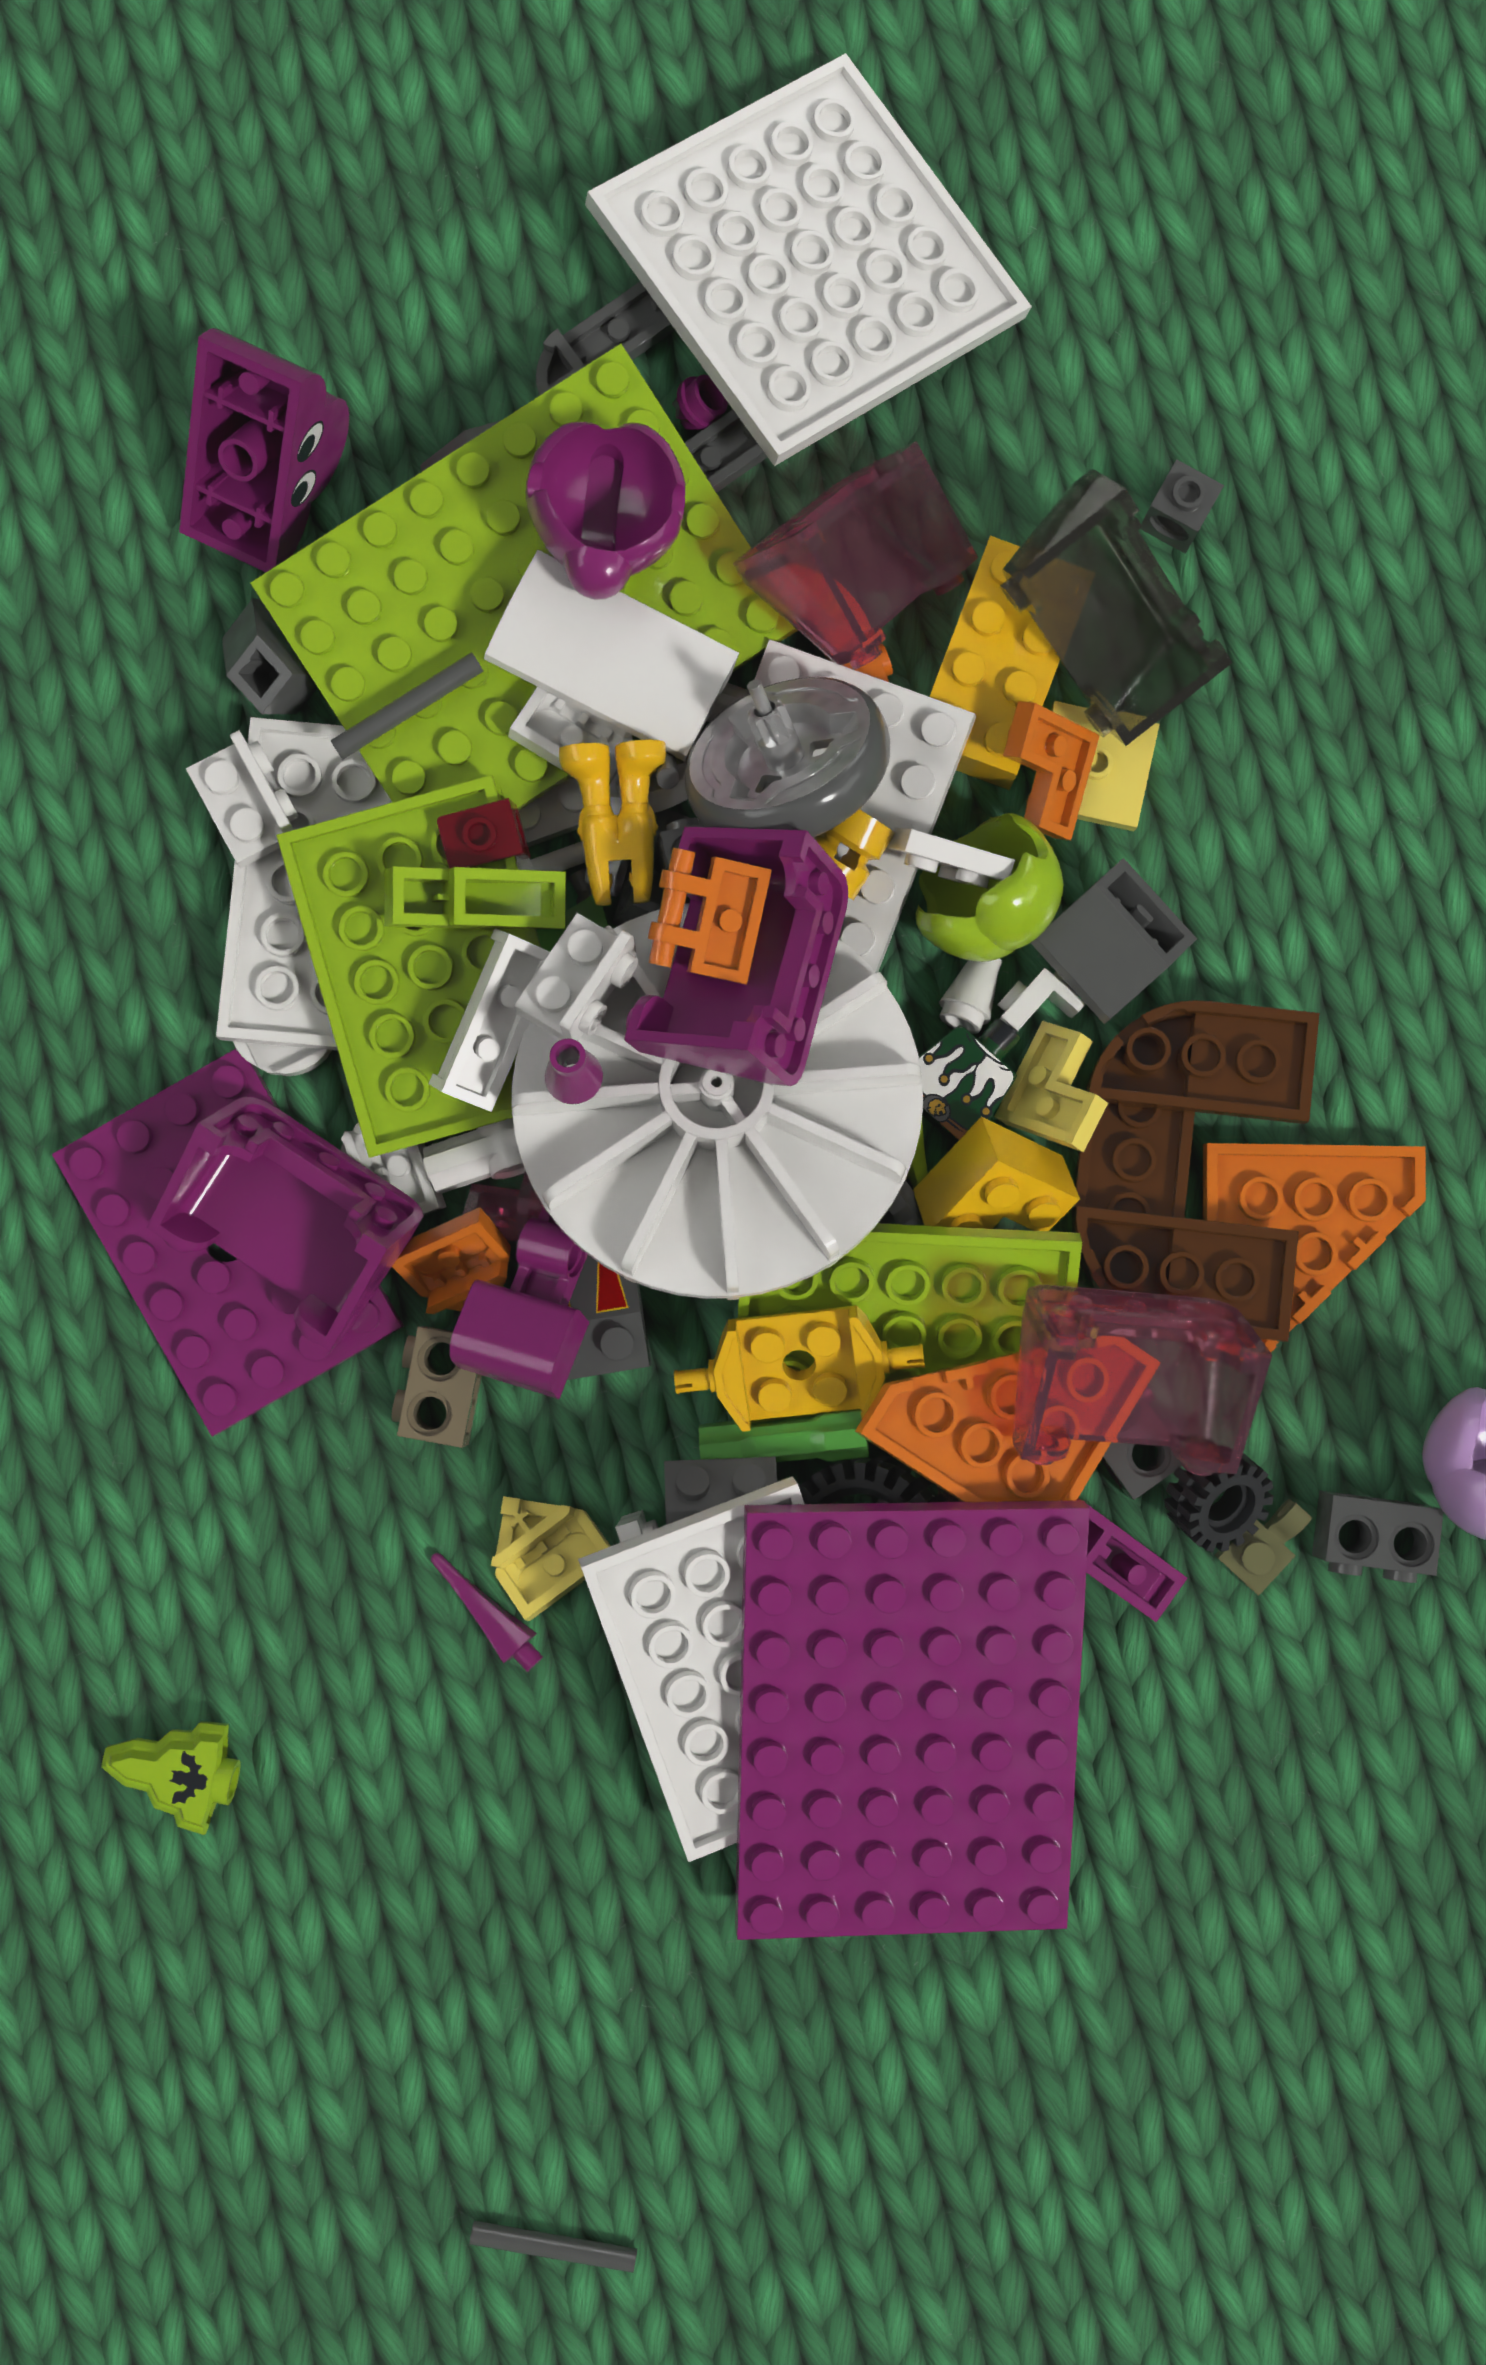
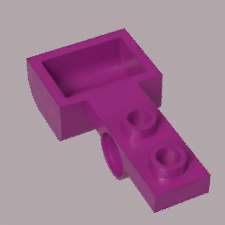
[450,1206,589,1399]

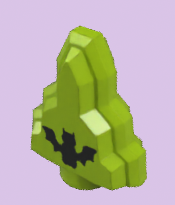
[101,1721,241,1835]

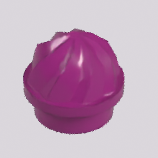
[672,374,728,431]

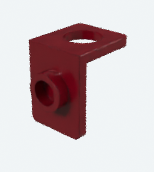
[437,798,530,869]

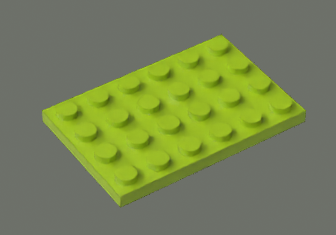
[276,775,542,1158]
[733,1223,1082,1423]

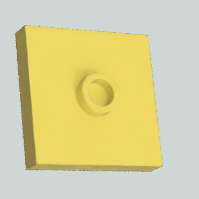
[1051,701,1160,832]

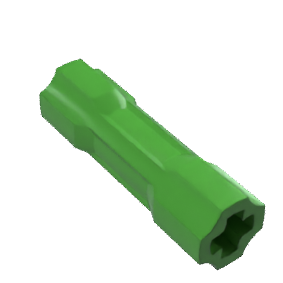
[699,1409,869,1462]

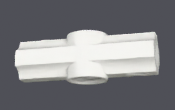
[422,1118,526,1194]

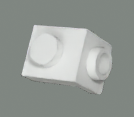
[998,968,1085,1032]

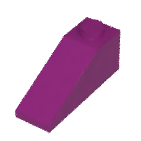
[1077,1498,1187,1622]

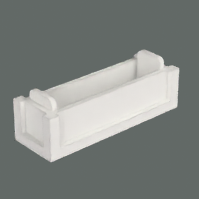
[429,928,550,1112]

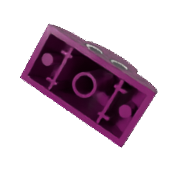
[179,328,349,572]

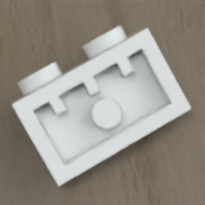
[186,730,300,868]
[514,913,639,1042]

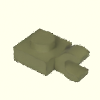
[1214,1499,1312,1596]

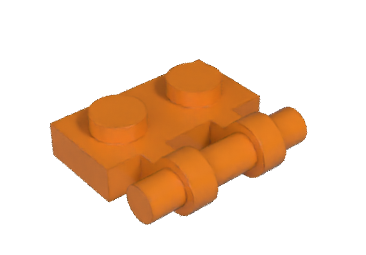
[648,848,772,985]

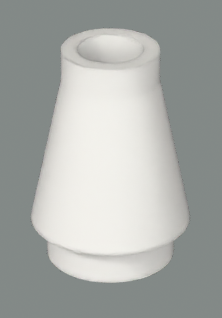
[939,958,1002,1034]

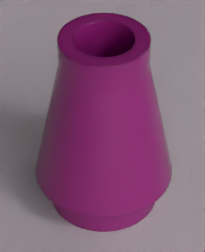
[545,1038,603,1104]

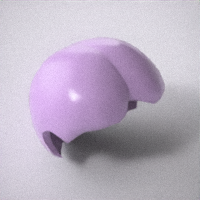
[1422,1387,1486,1540]

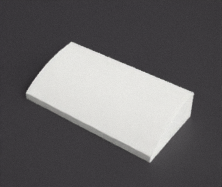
[484,550,739,761]

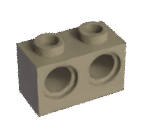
[391,1326,482,1448]

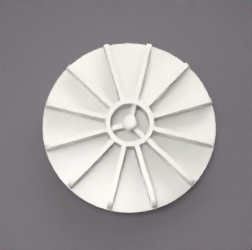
[512,903,923,1300]

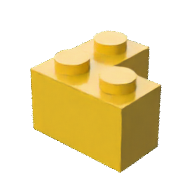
[913,1116,1080,1231]

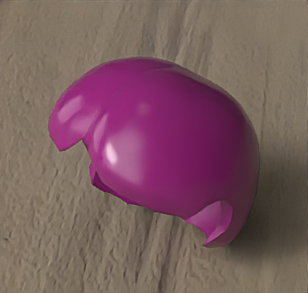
[526,422,686,600]

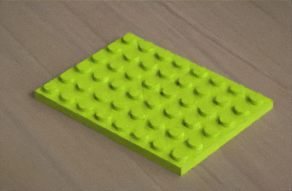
[250,343,800,811]

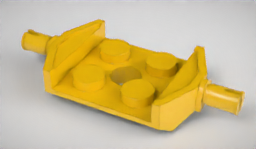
[674,1305,925,1432]

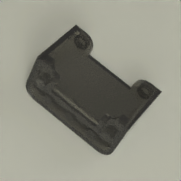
[1000,469,1232,746]

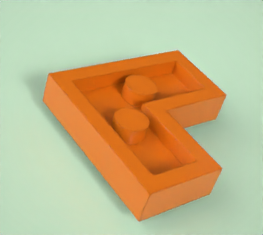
[1003,701,1100,841]

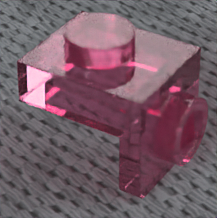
[463,1171,543,1242]

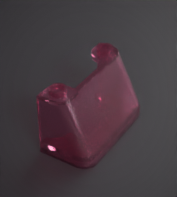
[733,441,978,669]
[1012,1285,1272,1476]

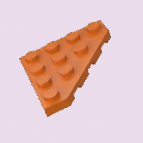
[1202,1143,1426,1363]
[855,1331,1160,1502]

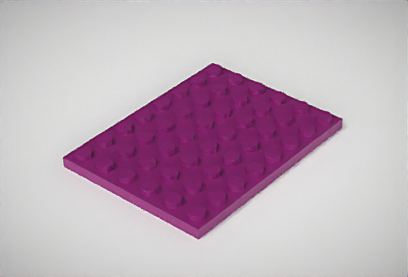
[735,1500,1090,1940]

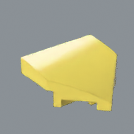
[491,1496,610,1621]

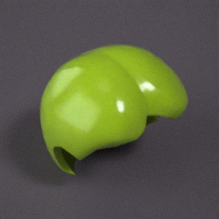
[916,813,1064,962]

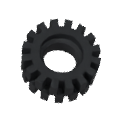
[1164,1443,1274,1552]

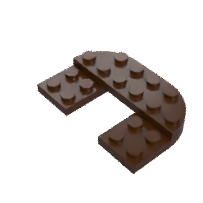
[1072,1000,1320,1342]

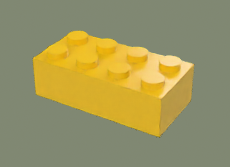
[929,535,1092,790]

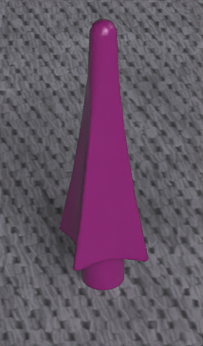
[430,1553,543,1673]

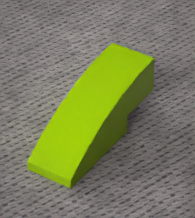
[384,866,566,929]

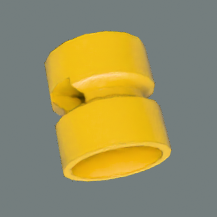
[814,809,895,901]

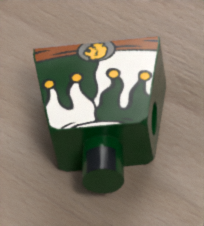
[919,1018,1020,1145]

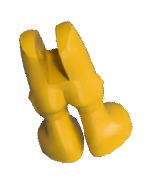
[559,739,666,906]

